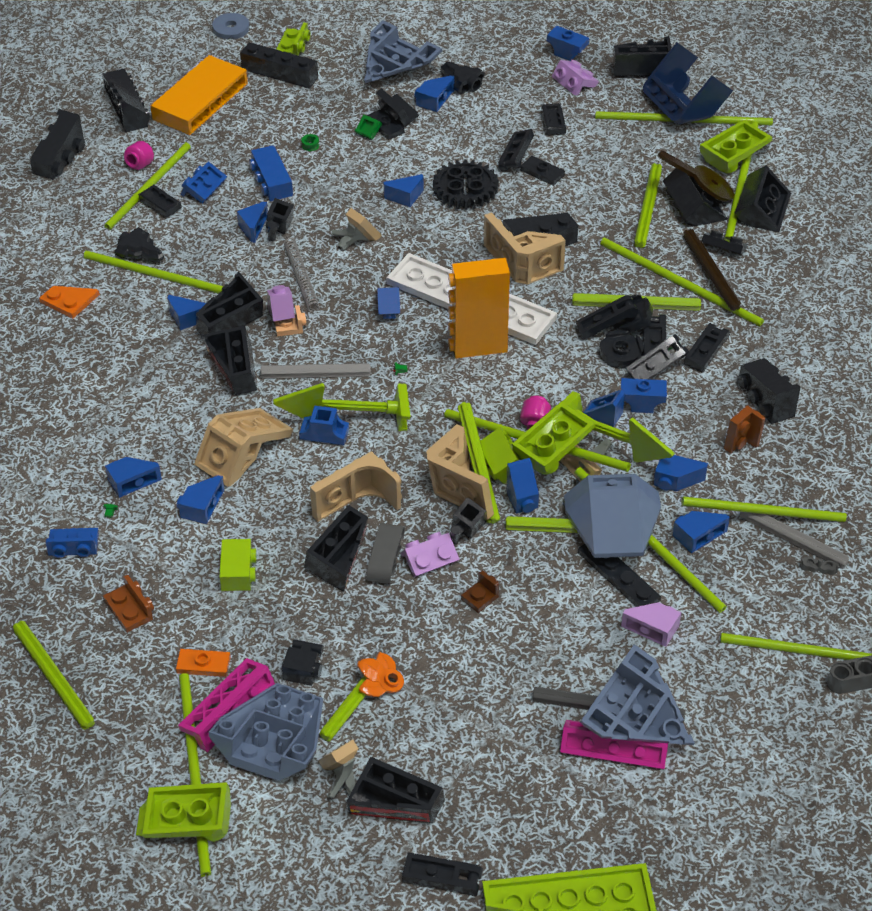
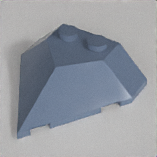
[364,20,442,83]
[580,644,695,745]

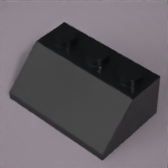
[734,165,791,232]
[663,168,728,226]

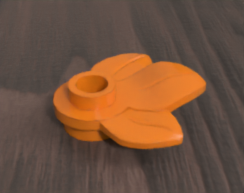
[357,652,404,697]

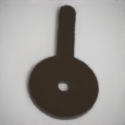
[658,150,734,202]

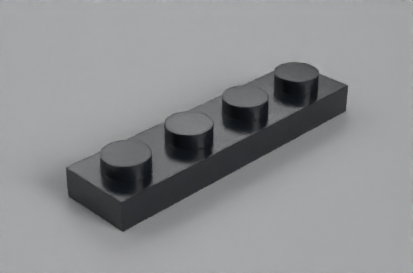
[578,544,661,607]

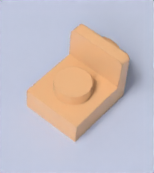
[274,305,306,337]

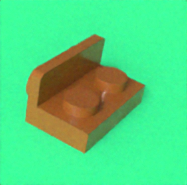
[724,405,765,453]
[103,574,154,633]

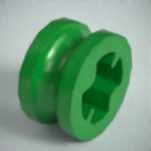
[301,134,319,152]

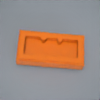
[176,649,231,677]

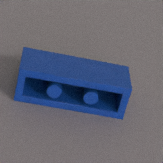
[249,145,293,201]

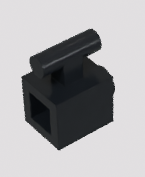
[266,198,294,241]
[450,497,487,545]
[281,639,324,686]

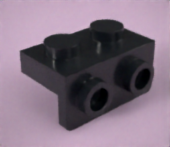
[376,88,419,127]

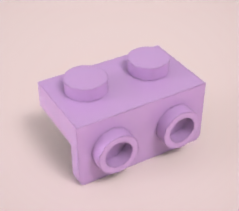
[552,60,599,95]
[401,532,460,577]

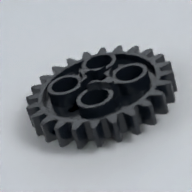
[433,159,499,210]

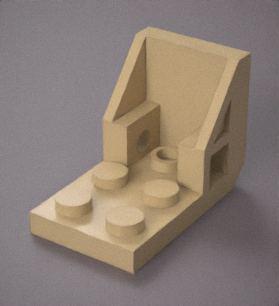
[484,212,566,285]
[194,408,293,487]
[426,424,494,520]

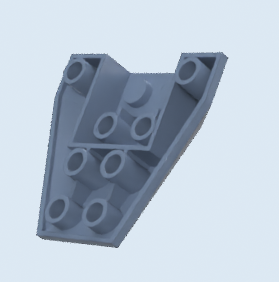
[564,474,661,558]
[209,683,323,781]

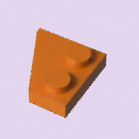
[39,286,100,319]

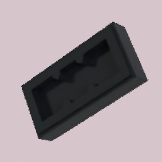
[541,103,566,135]
[366,109,405,140]
[520,156,565,186]
[138,185,182,218]

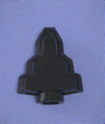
[441,61,485,94]
[114,227,164,262]

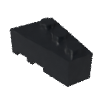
[30,109,85,180]
[738,358,801,424]

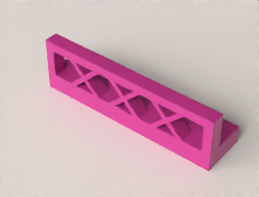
[178,658,275,752]
[560,720,668,769]

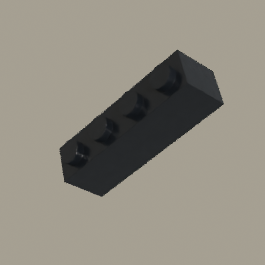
[240,42,318,89]
[102,68,150,133]

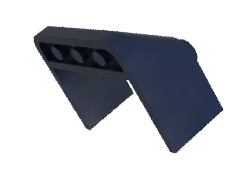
[643,42,733,124]

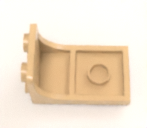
[310,451,402,522]

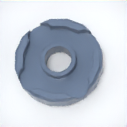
[212,13,250,39]

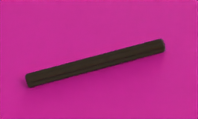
[683,228,741,311]

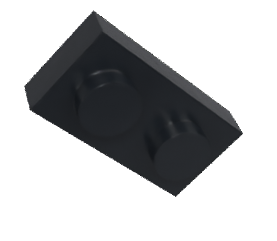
[701,230,748,254]

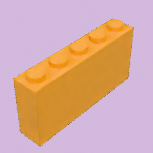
[150,55,248,135]
[448,258,510,359]

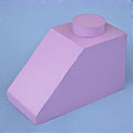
[267,285,295,321]
[621,602,681,647]

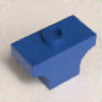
[547,25,589,61]
[621,378,667,413]
[299,406,349,445]

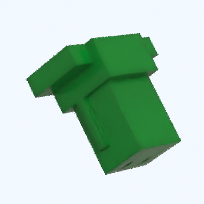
[393,362,408,375]
[103,504,118,518]

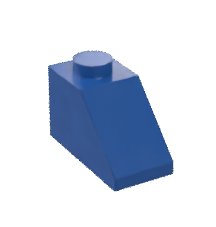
[414,76,454,112]
[377,287,400,319]
[654,455,708,491]
[105,457,162,498]
[506,458,539,514]
[177,475,224,524]
[672,511,730,553]

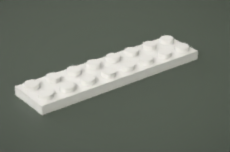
[386,253,557,345]

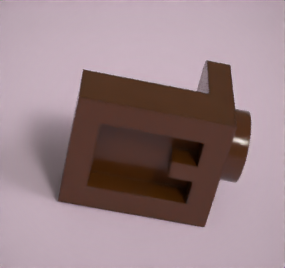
[461,570,499,613]

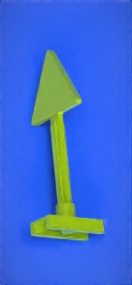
[273,383,411,431]
[562,391,675,463]

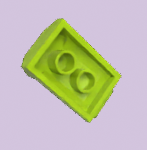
[700,120,773,174]
[512,402,597,475]
[136,782,231,841]

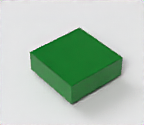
[354,114,382,140]

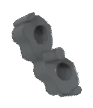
[800,557,839,575]

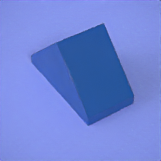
[383,174,424,207]
[237,201,268,243]
[167,295,206,330]
[583,389,625,427]

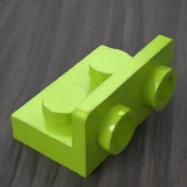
[276,22,311,56]

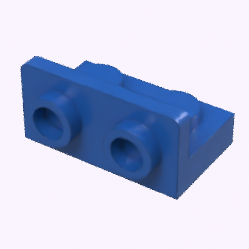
[180,161,227,204]
[46,528,99,558]

